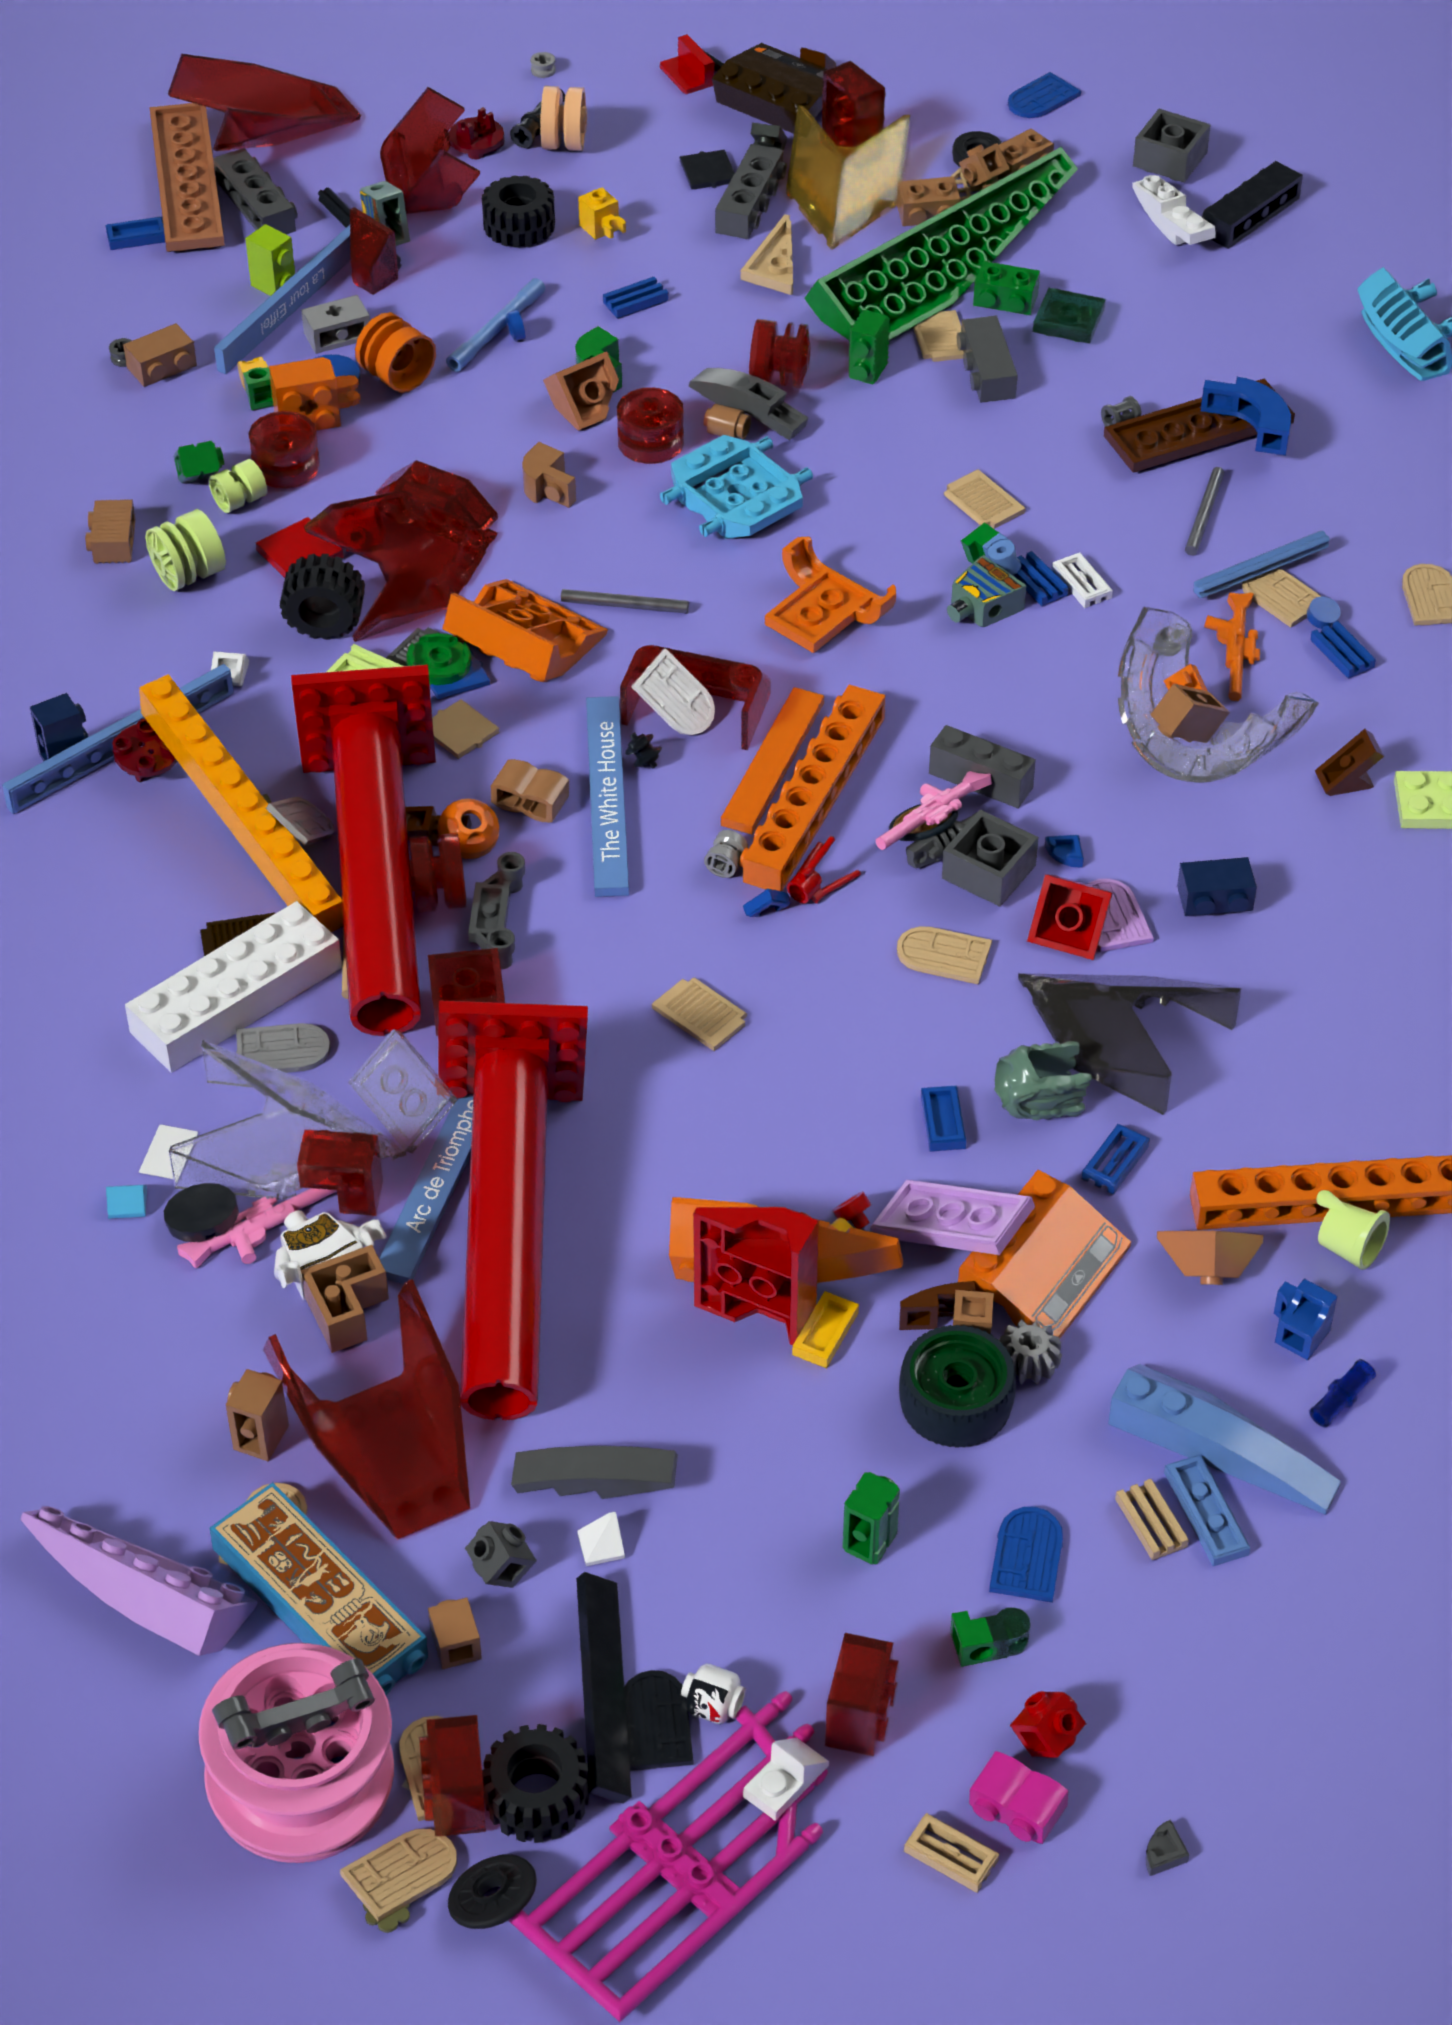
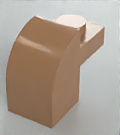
[522,442,576,508]

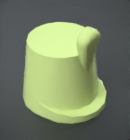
[1316,1190,1390,1270]

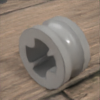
[530,52,556,78]

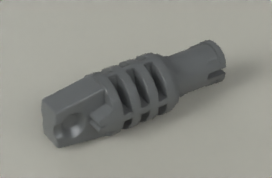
[906,813,976,869]

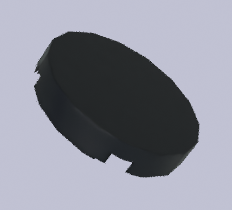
[164,1183,239,1242]

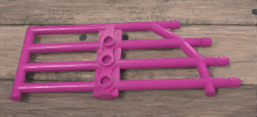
[508,1691,828,2022]

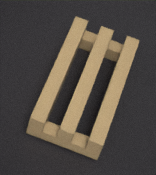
[1115,1479,1189,1560]
[904,1813,999,1893]

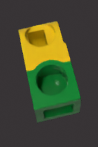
[237,356,273,410]

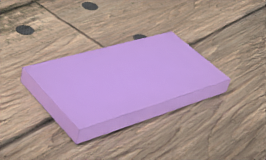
[870,1180,1035,1255]

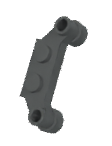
[468,852,525,969]
[212,1658,375,1749]

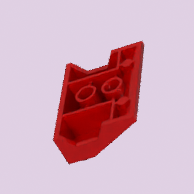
[693,1207,819,1345]

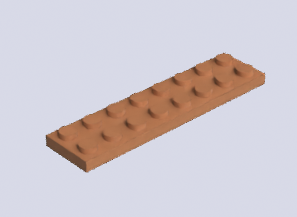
[149,102,225,252]

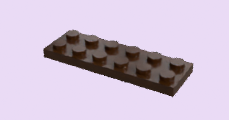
[1104,378,1295,473]

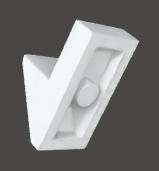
[743,1738,829,1821]

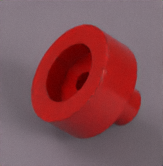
[832,1191,871,1229]

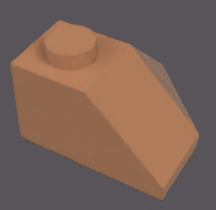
[543,351,619,431]
[1157,1231,1263,1285]

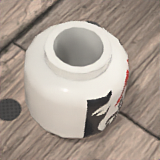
[681,1663,746,1724]

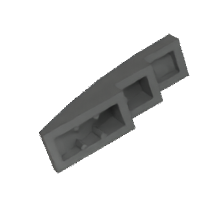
[511,1446,678,1499]

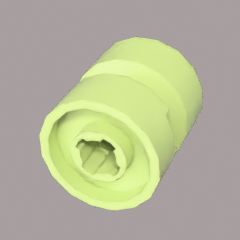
[209,459,267,513]

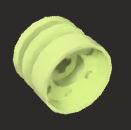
[145,509,226,591]

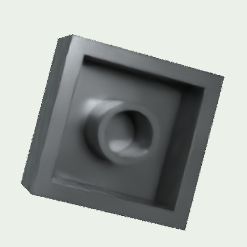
[1133,108,1211,182]
[942,810,1039,907]

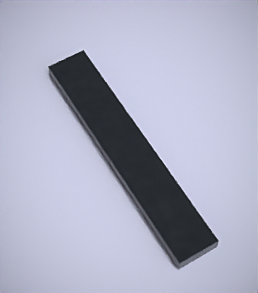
[576,1572,632,1803]

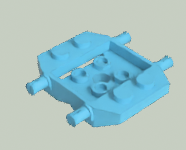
[660,435,813,539]

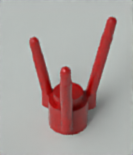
[786,836,861,904]

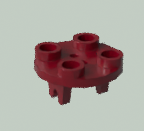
[448,107,505,159]
[112,718,178,782]

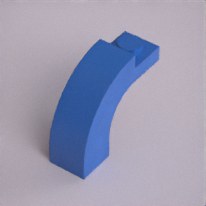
[1201,376,1291,456]

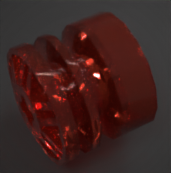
[749,319,811,388]

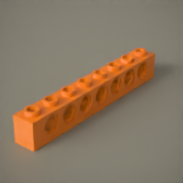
[739,684,886,891]
[1190,1155,1452,1230]

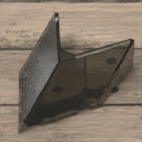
[1018,973,1241,1115]

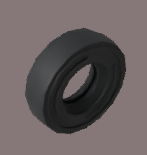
[952,131,1001,167]

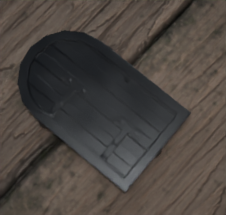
[624,1670,694,1771]

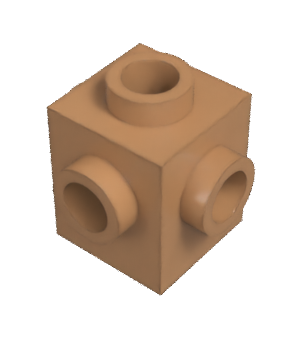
[959,143,1010,188]

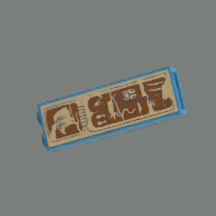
[209,1482,428,1695]

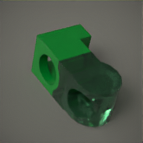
[950,1607,1031,1667]

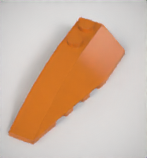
[669,1197,903,1283]

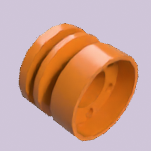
[355,312,436,393]

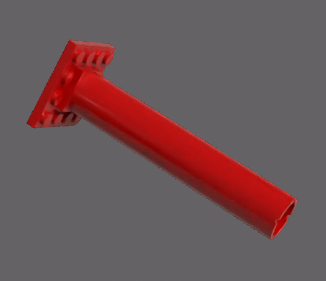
[291,665,436,1036]
[438,1001,588,1420]

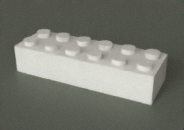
[125,901,342,1073]

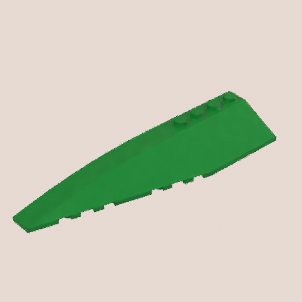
[804,147,1078,342]

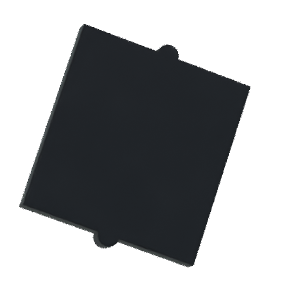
[679,149,735,190]

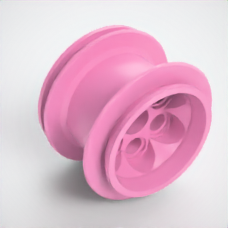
[198,1643,394,1863]

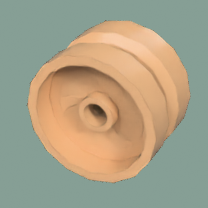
[540,86,587,151]

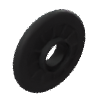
[448,1855,537,1929]

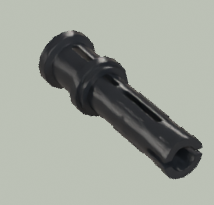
[510,89,565,148]

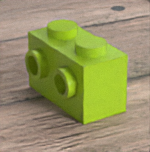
[245,224,295,296]

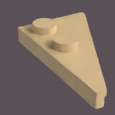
[740,214,793,295]

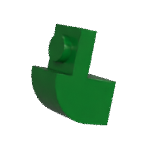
[575,326,622,392]

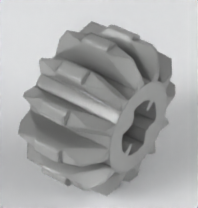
[998,1319,1062,1385]

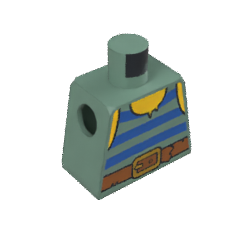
[359,181,410,248]
[947,555,1026,627]

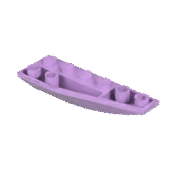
[20,1506,258,1656]

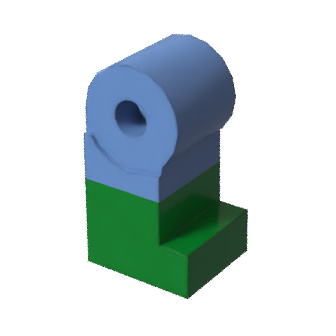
[961,522,1021,575]

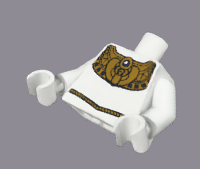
[274,1210,387,1300]

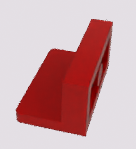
[660,34,714,94]

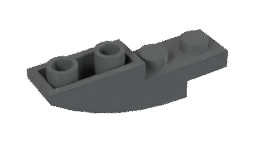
[689,368,808,440]

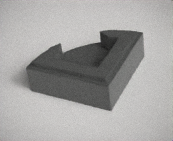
[1146,1820,1189,1876]

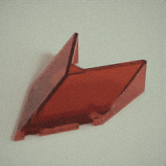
[304,490,498,642]

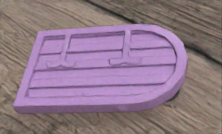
[1087,879,1153,952]

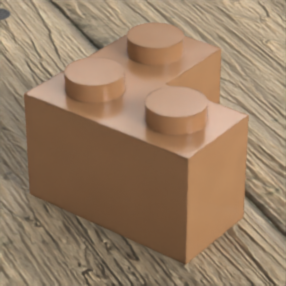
[301,1245,389,1353]

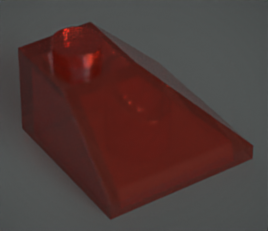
[350,207,398,295]

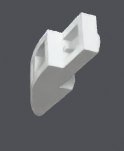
[1132,175,1215,245]

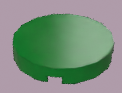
[406,633,472,685]

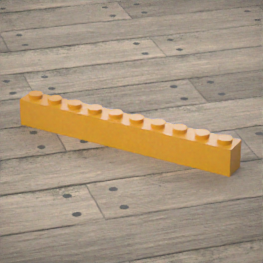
[139,674,344,932]

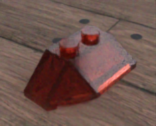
[375,460,498,536]

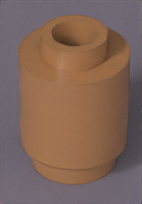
[703,404,751,439]

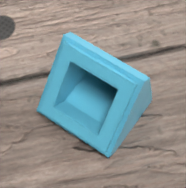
[106,1184,147,1219]

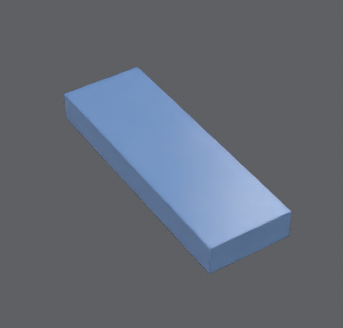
[1164,1454,1251,1566]

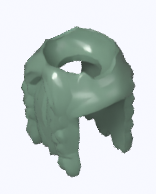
[994,1041,1092,1121]

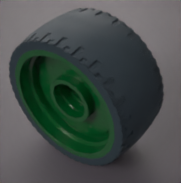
[899,1325,1016,1448]

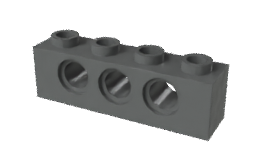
[715,144,787,239]
[213,148,298,234]

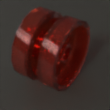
[617,387,684,464]
[248,411,320,488]
[409,832,466,913]

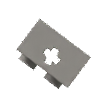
[301,295,370,354]

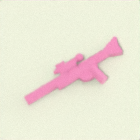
[876,771,992,850]
[177,1178,339,1268]

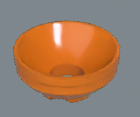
[437,798,499,859]

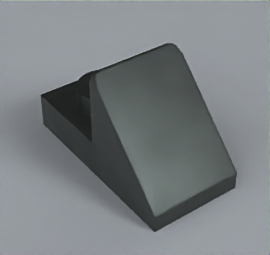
[751,123,787,151]

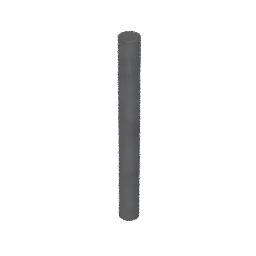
[1185,467,1224,555]
[561,589,689,614]

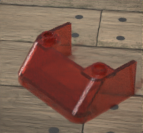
[380,87,480,214]
[620,645,771,750]

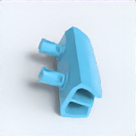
[1357,267,1452,381]

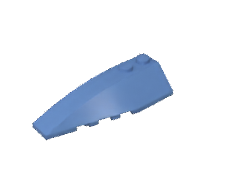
[1108,1364,1341,1515]

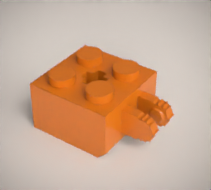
[269,357,360,437]

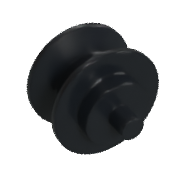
[625,732,662,768]

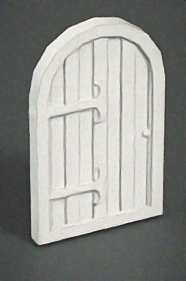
[631,648,715,736]

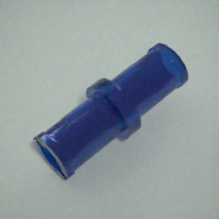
[1309,1359,1376,1428]

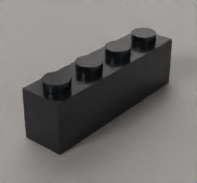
[1202,161,1303,249]

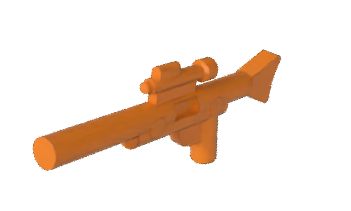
[1204,592,1260,701]

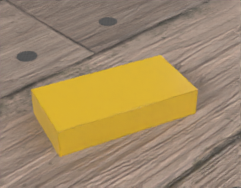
[792,1291,859,1369]

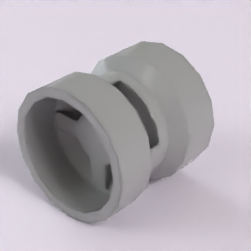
[704,830,748,878]

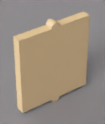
[432,699,499,759]

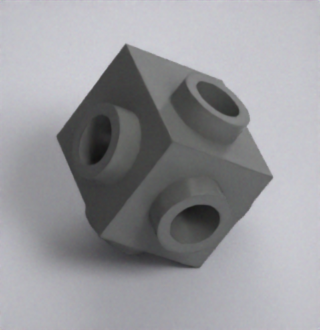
[465,1521,537,1588]

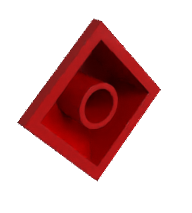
[1027,874,1113,960]

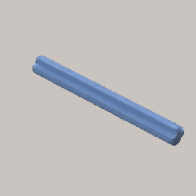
[1193,531,1330,598]

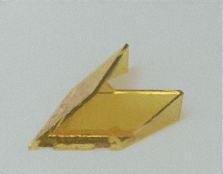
[786,105,910,250]

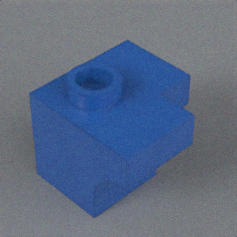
[1273,1278,1338,1360]

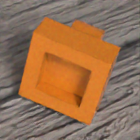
[1163,664,1207,691]

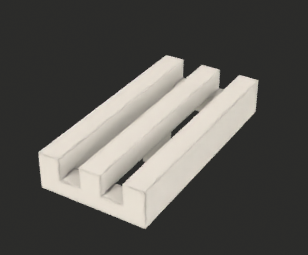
[1052,552,1113,608]

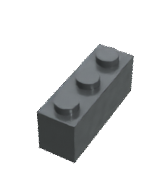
[956,315,1018,403]
[929,725,1036,809]

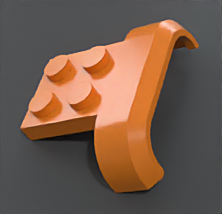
[765,536,896,653]

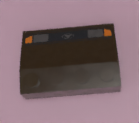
[712,43,853,140]

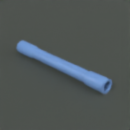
[446,278,546,372]

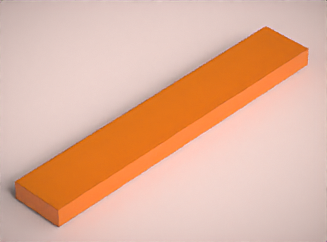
[721,687,824,835]

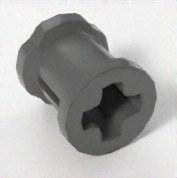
[1101,396,1142,427]

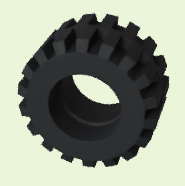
[482,175,555,247]
[280,554,365,640]
[482,1724,589,1843]

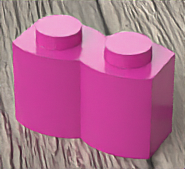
[969,1751,1068,1844]

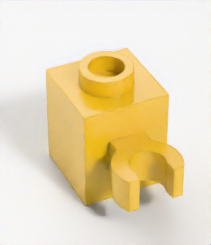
[578,187,626,240]

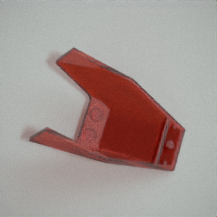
[168,53,361,151]

